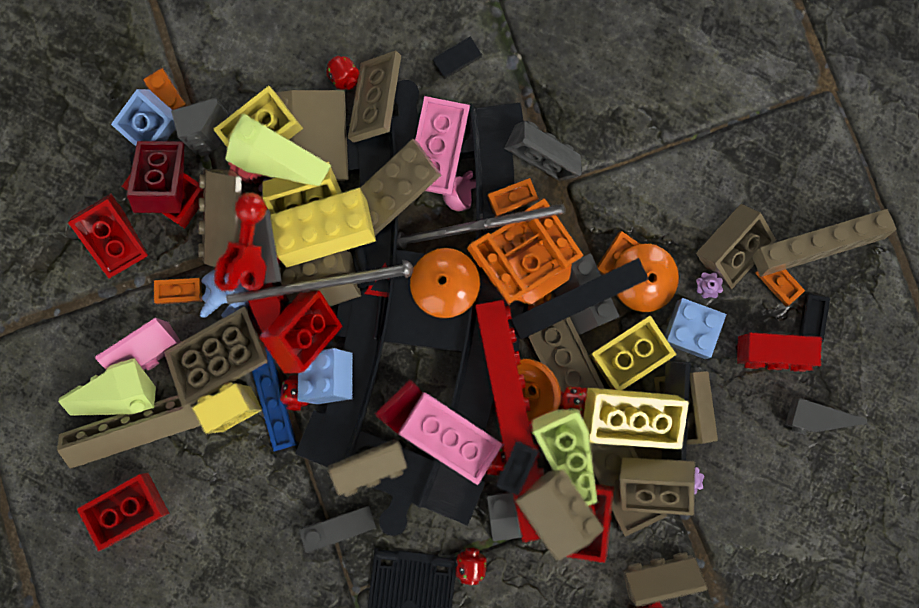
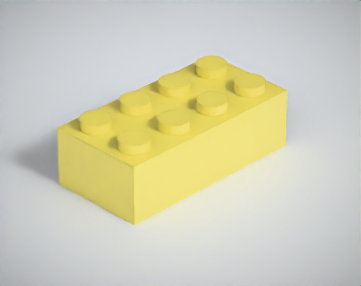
[270,188,376,267]
[583,388,688,449]

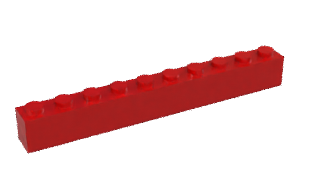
[476,300,544,542]

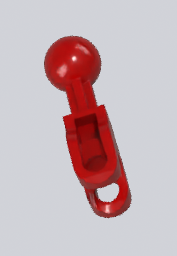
[214,193,266,291]

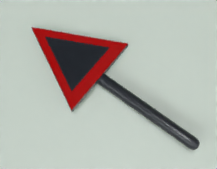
[364,262,389,340]

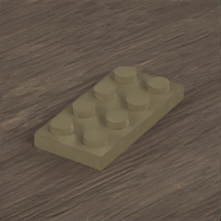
[348,51,401,143]
[360,139,442,235]

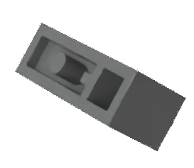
[785,398,867,435]
[299,506,376,553]

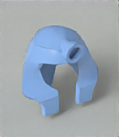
[200,269,249,318]

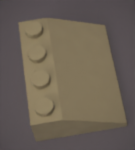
[276,90,348,181]
[198,169,241,267]
[164,306,268,409]

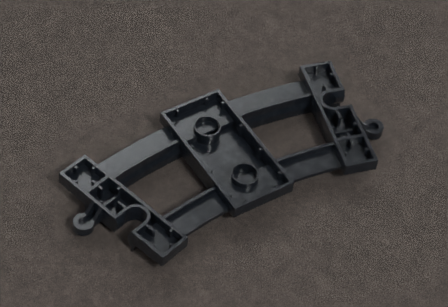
[295,80,524,536]

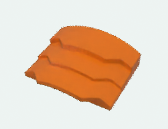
[467,198,584,305]

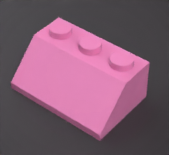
[95,318,181,370]

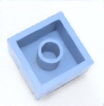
[111,89,176,146]
[664,298,726,359]
[298,348,352,404]

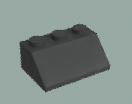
[171,98,231,156]
[504,121,582,181]
[240,210,281,283]
[553,254,620,335]
[487,492,522,541]

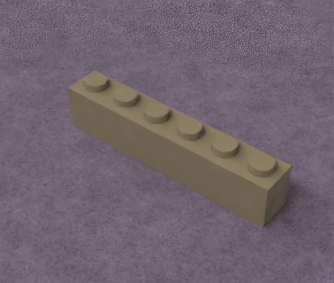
[752,209,897,277]
[57,395,201,469]

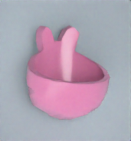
[443,171,476,212]

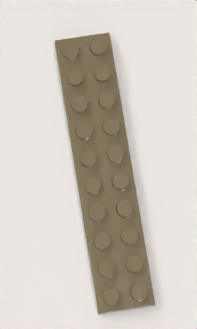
[528,317,667,537]

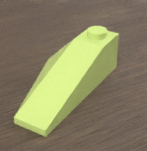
[225,114,331,187]
[58,358,156,415]
[532,410,597,506]

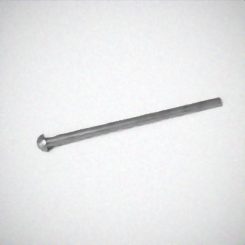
[397,204,565,249]
[226,260,413,304]

